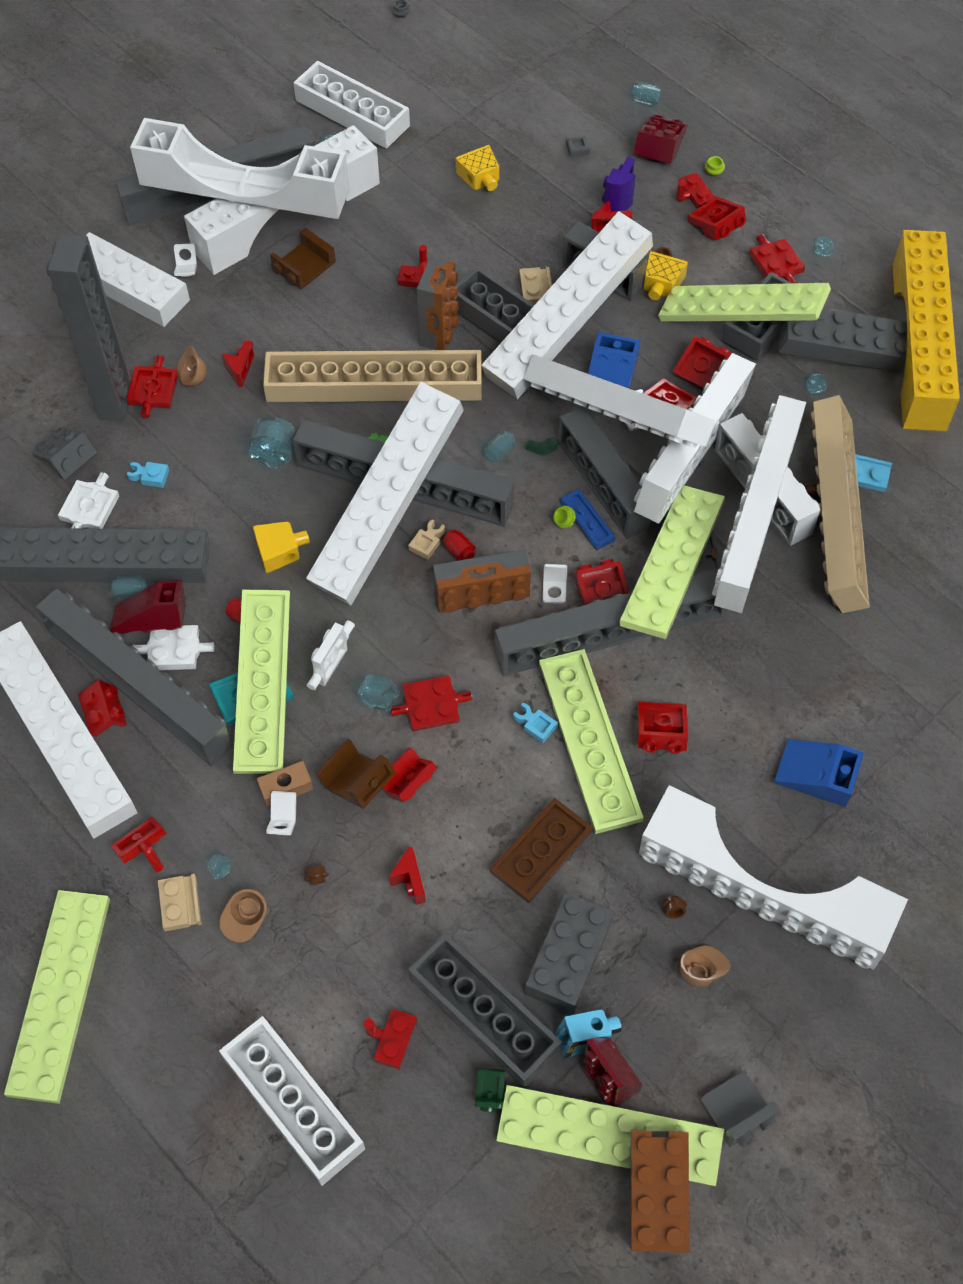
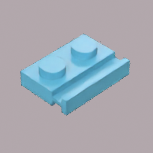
[855,454,892,492]

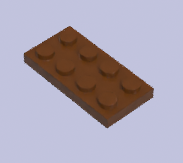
[490,798,593,903]

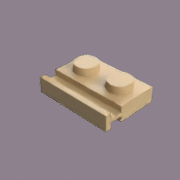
[519,267,552,305]
[158,874,202,931]

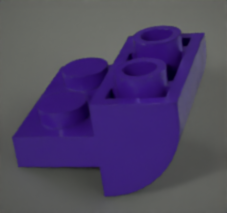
[602,157,636,212]

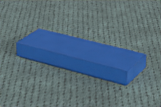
[560,489,616,551]

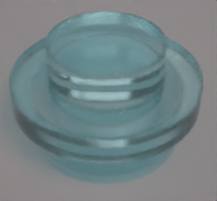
[814,237,835,256]
[805,374,827,395]
[207,854,231,879]

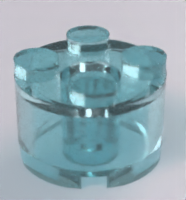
[248,417,296,469]

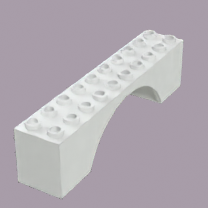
[130,118,349,219]
[184,125,380,275]
[639,785,908,970]

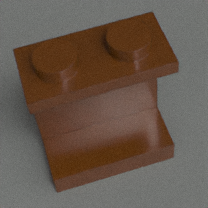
[270,227,336,290]
[315,739,396,809]

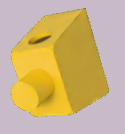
[253,522,310,573]

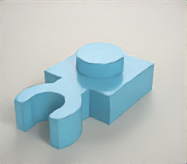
[127,462,169,488]
[513,703,558,744]

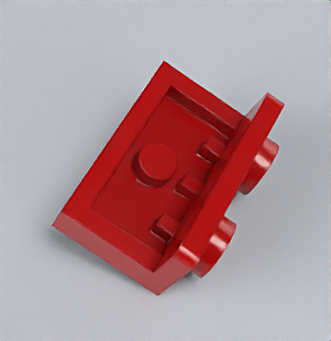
[78,680,127,737]
[382,748,438,802]

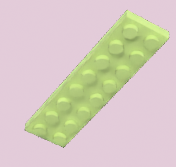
[658,283,831,321]
[620,486,725,639]
[233,590,290,774]
[539,649,644,834]
[4,890,110,1104]
[496,1085,724,1186]

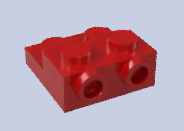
[687,196,746,240]
[672,336,731,390]
[643,378,697,410]
[573,559,629,605]
[637,702,688,754]

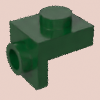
[475,1067,505,1112]

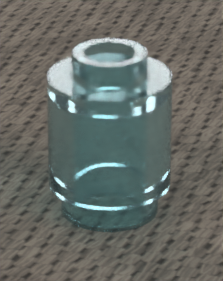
[632,81,661,105]
[484,431,516,463]
[112,575,148,599]

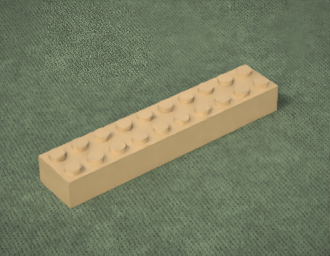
[263,350,482,402]
[811,395,870,613]

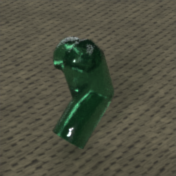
[525,437,559,456]

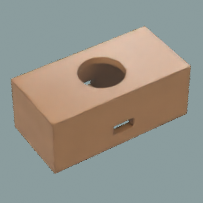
[257,761,313,807]

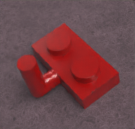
[676,172,715,209]
[398,245,428,288]
[110,816,166,872]
[364,1009,417,1070]

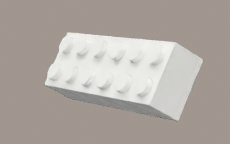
[293,61,410,149]
[86,232,190,327]
[715,413,820,546]
[219,1016,365,1186]

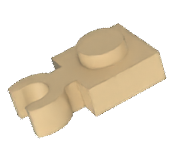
[408,519,445,560]

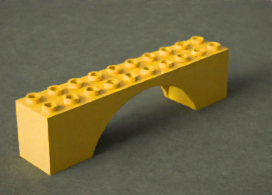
[893,230,960,431]

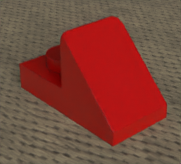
[591,201,632,233]
[222,340,255,387]
[389,847,426,905]

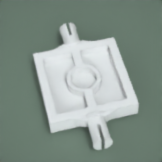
[58,472,119,529]
[307,620,355,690]
[133,625,214,670]

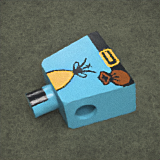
[554,1010,621,1059]

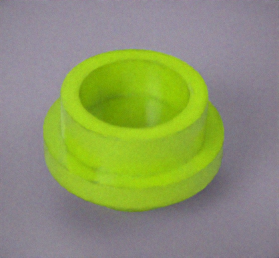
[705,156,725,175]
[554,506,575,529]

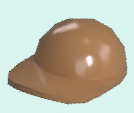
[177,346,207,386]
[219,889,267,942]
[680,945,731,987]

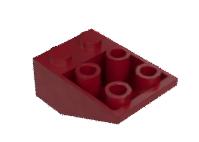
[633,115,688,163]
[110,580,186,634]
[582,1038,642,1107]

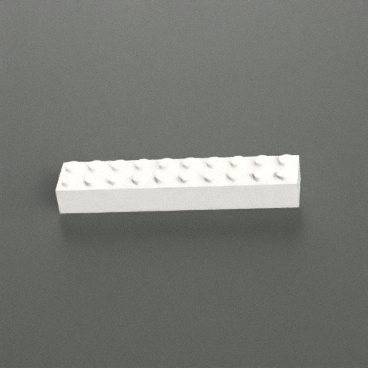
[482,211,653,400]
[634,353,756,524]
[524,354,716,448]
[306,382,464,606]
[712,395,806,613]
[0,621,137,839]

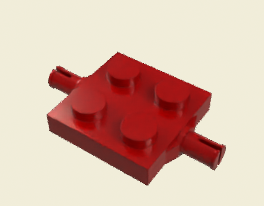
[749,234,805,284]
[126,355,179,418]
[390,675,472,732]

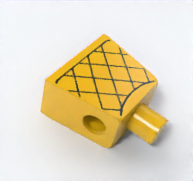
[456,145,499,191]
[644,251,688,300]

